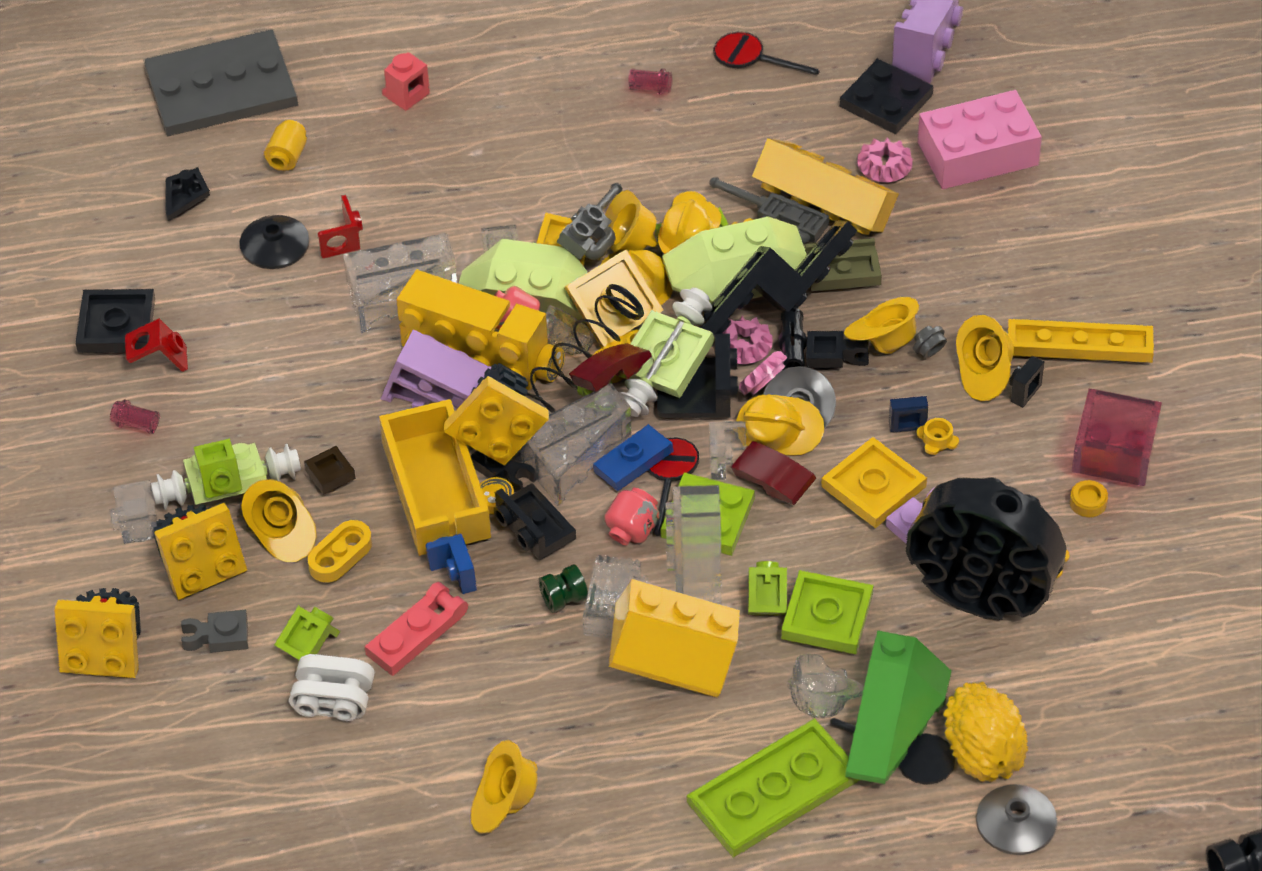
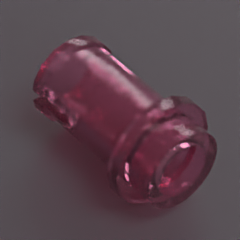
[628,68,672,95]
[110,399,160,434]

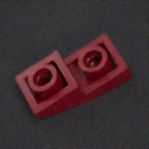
[569,343,652,392]
[731,441,817,505]

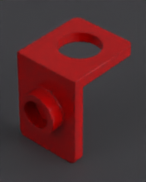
[318,195,363,258]
[125,318,188,372]

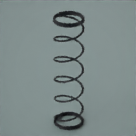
[527,284,644,442]

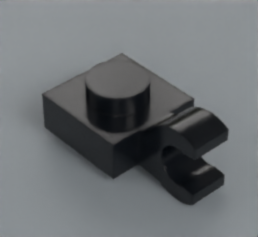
[806,331,869,368]

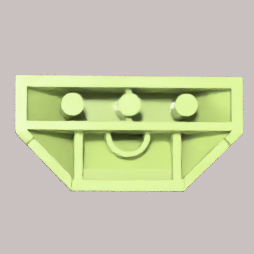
[662,217,807,303]
[459,239,588,323]

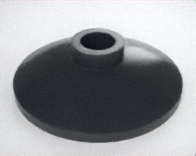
[240,215,309,269]

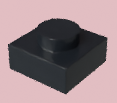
[1009,356,1044,408]

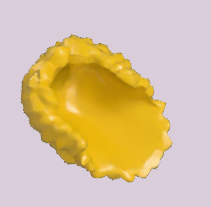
[943,682,1028,782]

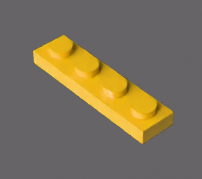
[1007,319,1154,363]

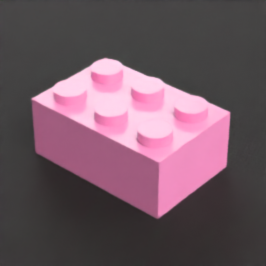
[918,90,1042,189]

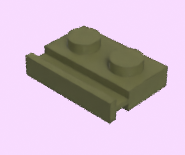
[804,238,882,291]

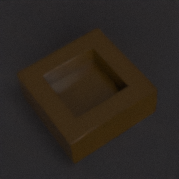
[304,446,356,495]

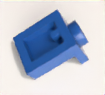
[425,533,477,594]

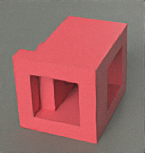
[382,52,430,111]

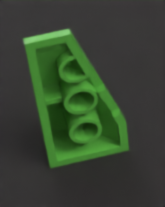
[845,631,952,784]

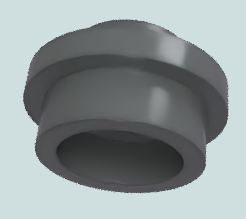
[913,326,947,358]

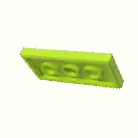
[687,718,860,858]

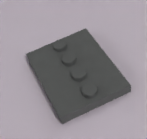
[143,29,298,137]

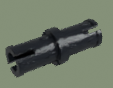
[778,309,807,370]

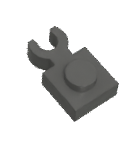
[181,609,249,653]

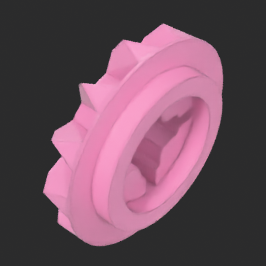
[857,137,913,182]
[722,315,772,364]
[739,351,787,396]

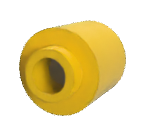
[264,120,307,170]

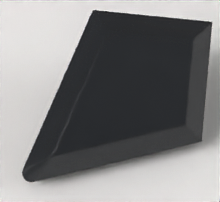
[166,167,210,221]

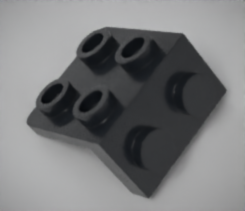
[657,334,738,418]

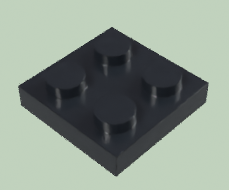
[839,58,934,135]
[75,289,156,353]

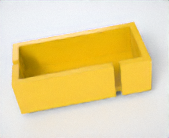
[396,269,548,390]
[379,399,491,556]

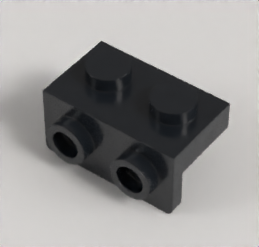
[494,483,576,561]

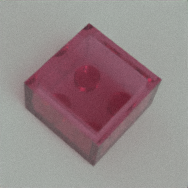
[1072,388,1162,486]

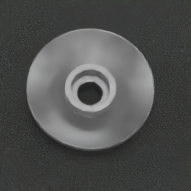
[763,366,836,429]
[976,784,1057,855]

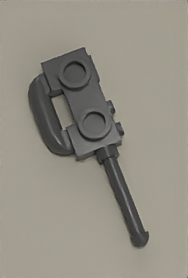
[709,177,829,245]
[556,183,622,260]

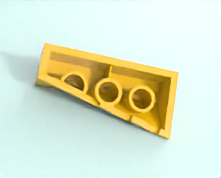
[752,138,899,235]

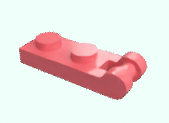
[365,582,468,676]

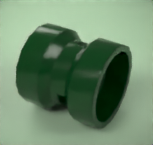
[538,564,589,613]

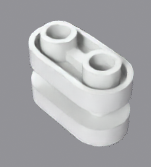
[289,654,375,721]

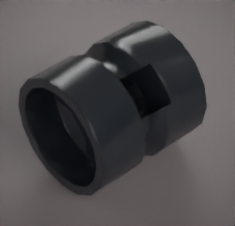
[1206,828,1262,871]

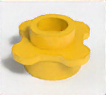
[917,418,959,455]

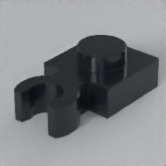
[470,451,536,493]

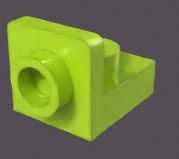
[193,438,242,498]
[748,561,787,615]
[274,605,341,660]

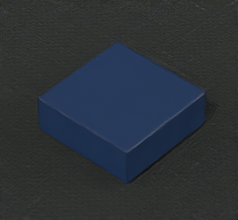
[889,396,928,433]

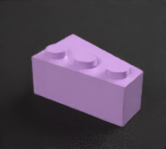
[892,0,963,83]
[380,329,491,410]

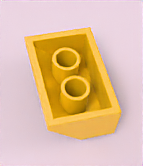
[609,579,740,698]

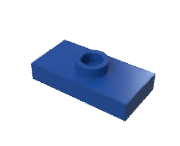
[593,424,674,491]

